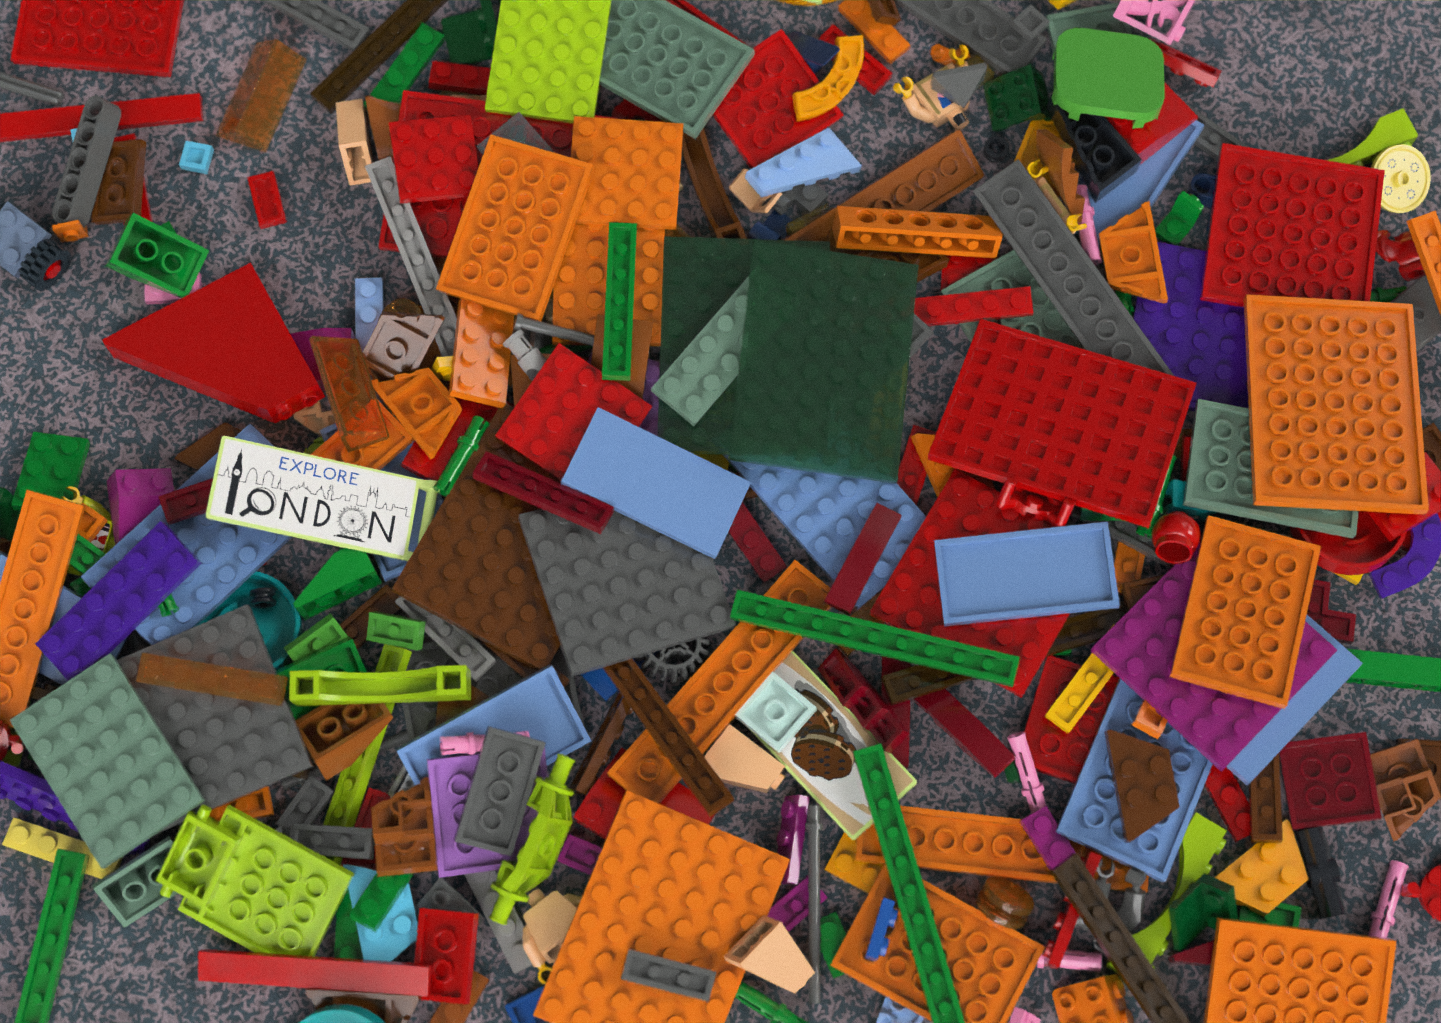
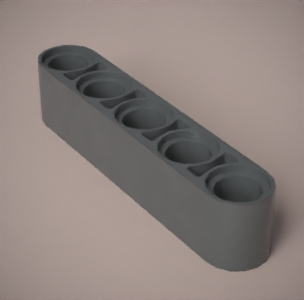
[52,95,121,228]

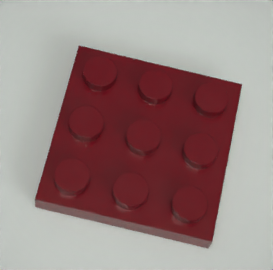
[1279,732,1382,831]

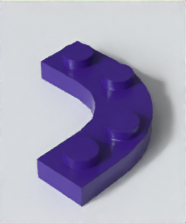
[1368,513,1441,599]

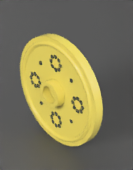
[1371,145,1430,213]

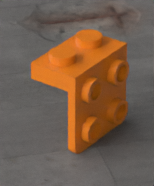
[1052,974,1134,1023]

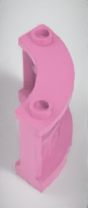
[1113,0,1196,45]

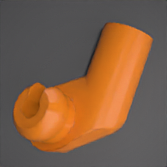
[930,44,971,66]

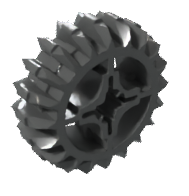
[635,637,710,684]

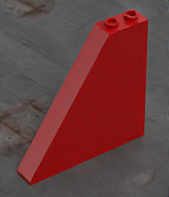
[102,262,325,423]

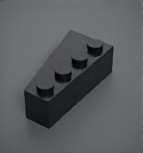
[1046,94,1142,203]

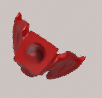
[1376,230,1426,281]

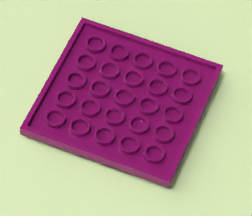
[1091,540,1337,772]

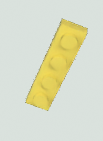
[2,817,123,879]

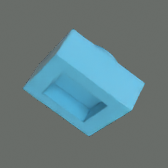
[179,141,214,174]

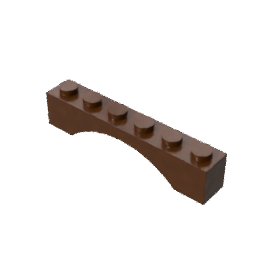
[681,128,749,266]

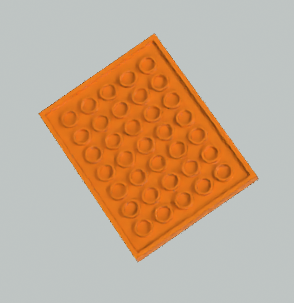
[1244,294,1429,515]
[533,790,790,1023]

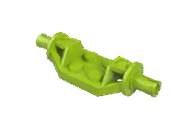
[489,753,575,925]

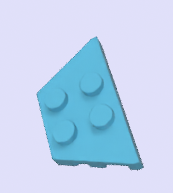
[343,864,418,961]

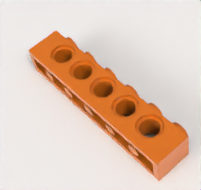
[832,206,1003,258]

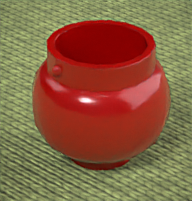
[1151,511,1201,564]

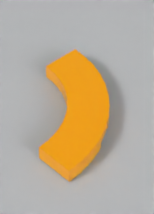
[792,35,864,121]

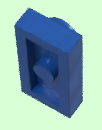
[865,898,898,962]

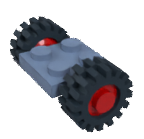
[0,198,72,291]

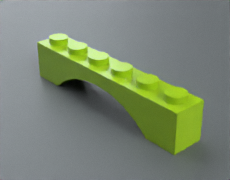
[1328,108,1418,167]
[289,665,471,706]
[1105,812,1226,974]

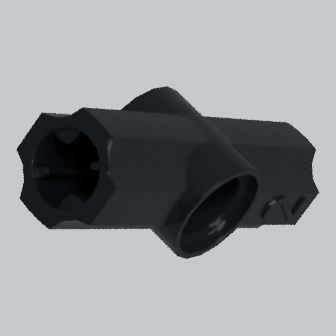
[1296,827,1347,919]

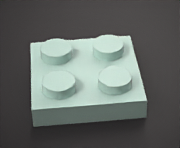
[735,672,817,753]

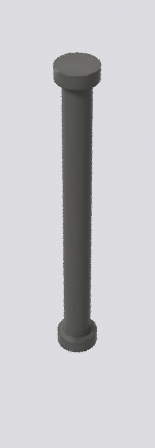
[513,313,595,346]

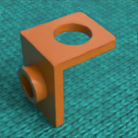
[52,220,88,243]

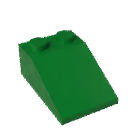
[105,213,209,298]
[293,547,383,620]

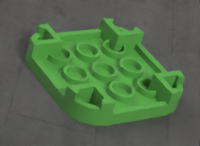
[1052,28,1165,128]

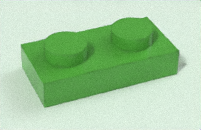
[366,611,426,650]
[284,613,348,662]

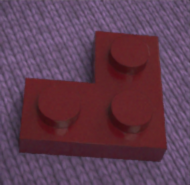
[1307,580,1356,644]

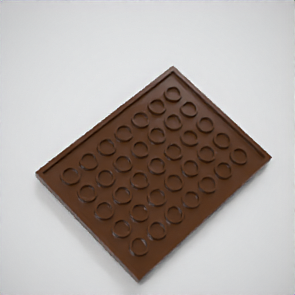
[392,404,561,671]

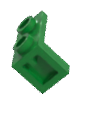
[1155,191,1204,246]

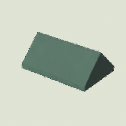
[92,836,178,928]

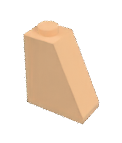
[336,99,374,186]
[704,724,786,793]
[724,915,815,993]

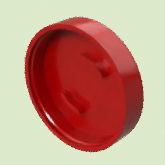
[1290,511,1407,575]

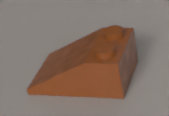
[296,703,393,780]

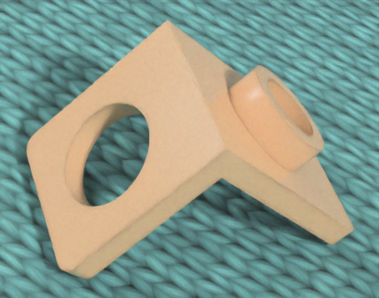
[729,169,782,213]

